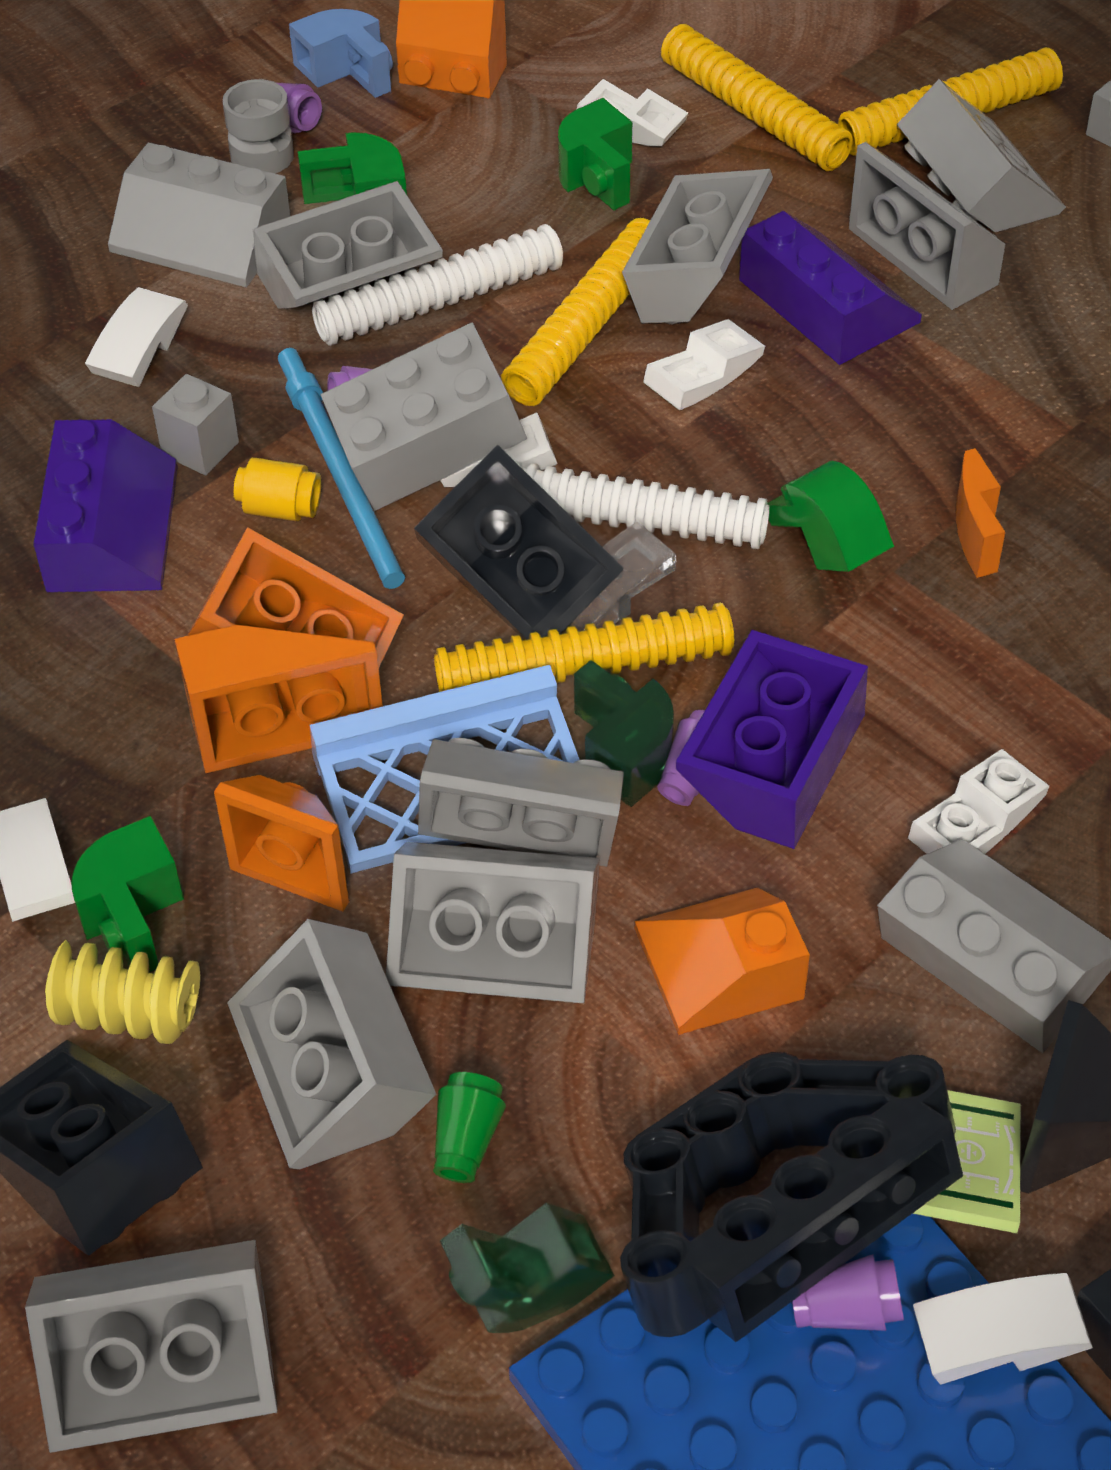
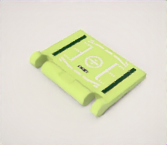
[912,1090,1021,1233]

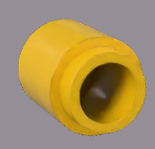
[234,457,321,522]

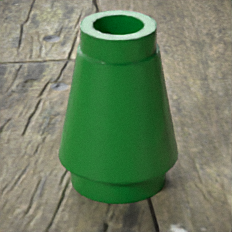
[433,1072,506,1183]

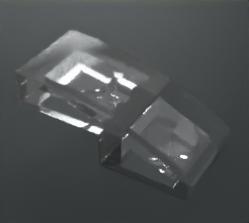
[569,522,676,631]

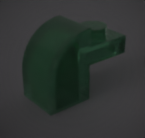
[574,660,674,807]
[440,1202,615,1333]

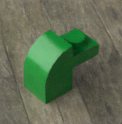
[558,98,633,211]
[297,132,407,204]
[767,461,894,572]
[72,816,184,972]

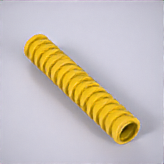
[661,24,853,171]
[838,47,1063,156]
[501,218,650,406]
[434,602,734,692]

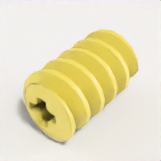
[45,940,200,1044]

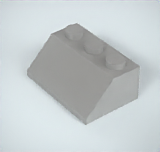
[897,79,1066,232]
[108,142,290,288]
[849,142,1005,310]
[622,169,773,324]
[253,181,443,309]
[418,738,624,867]
[877,839,1111,1053]
[386,842,600,1003]
[227,919,437,1169]
[25,1240,277,1453]

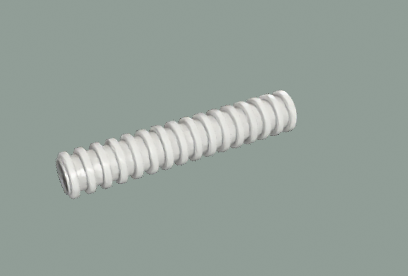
[312,224,563,346]
[515,461,770,549]

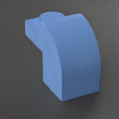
[289,9,393,98]

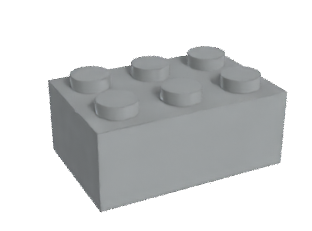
[320,322,528,511]

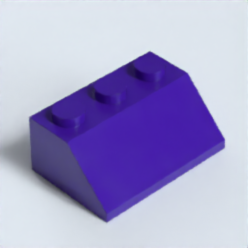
[739,211,922,365]
[33,419,178,592]
[676,630,868,849]

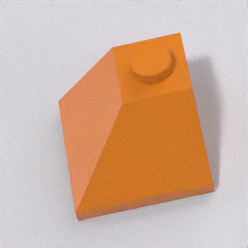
[214,775,349,912]
[634,888,810,1035]

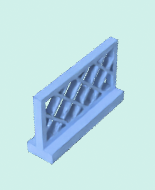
[309,665,580,874]

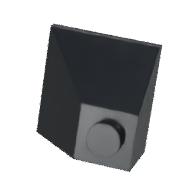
[1020,1000,1111,1194]

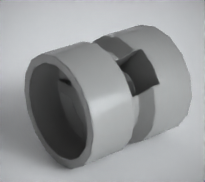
[223,79,294,173]

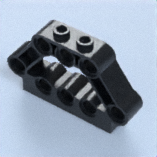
[620,1052,963,1342]

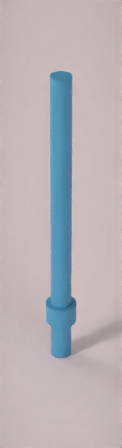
[278,348,405,589]

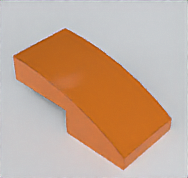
[956,448,1005,578]

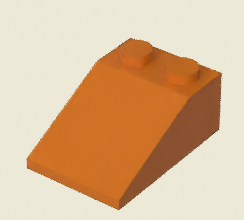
[396,0,507,98]
[187,527,404,668]
[175,625,383,773]

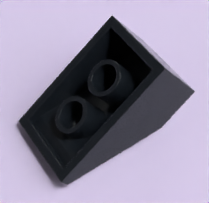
[414,445,624,640]
[0,1040,203,1256]

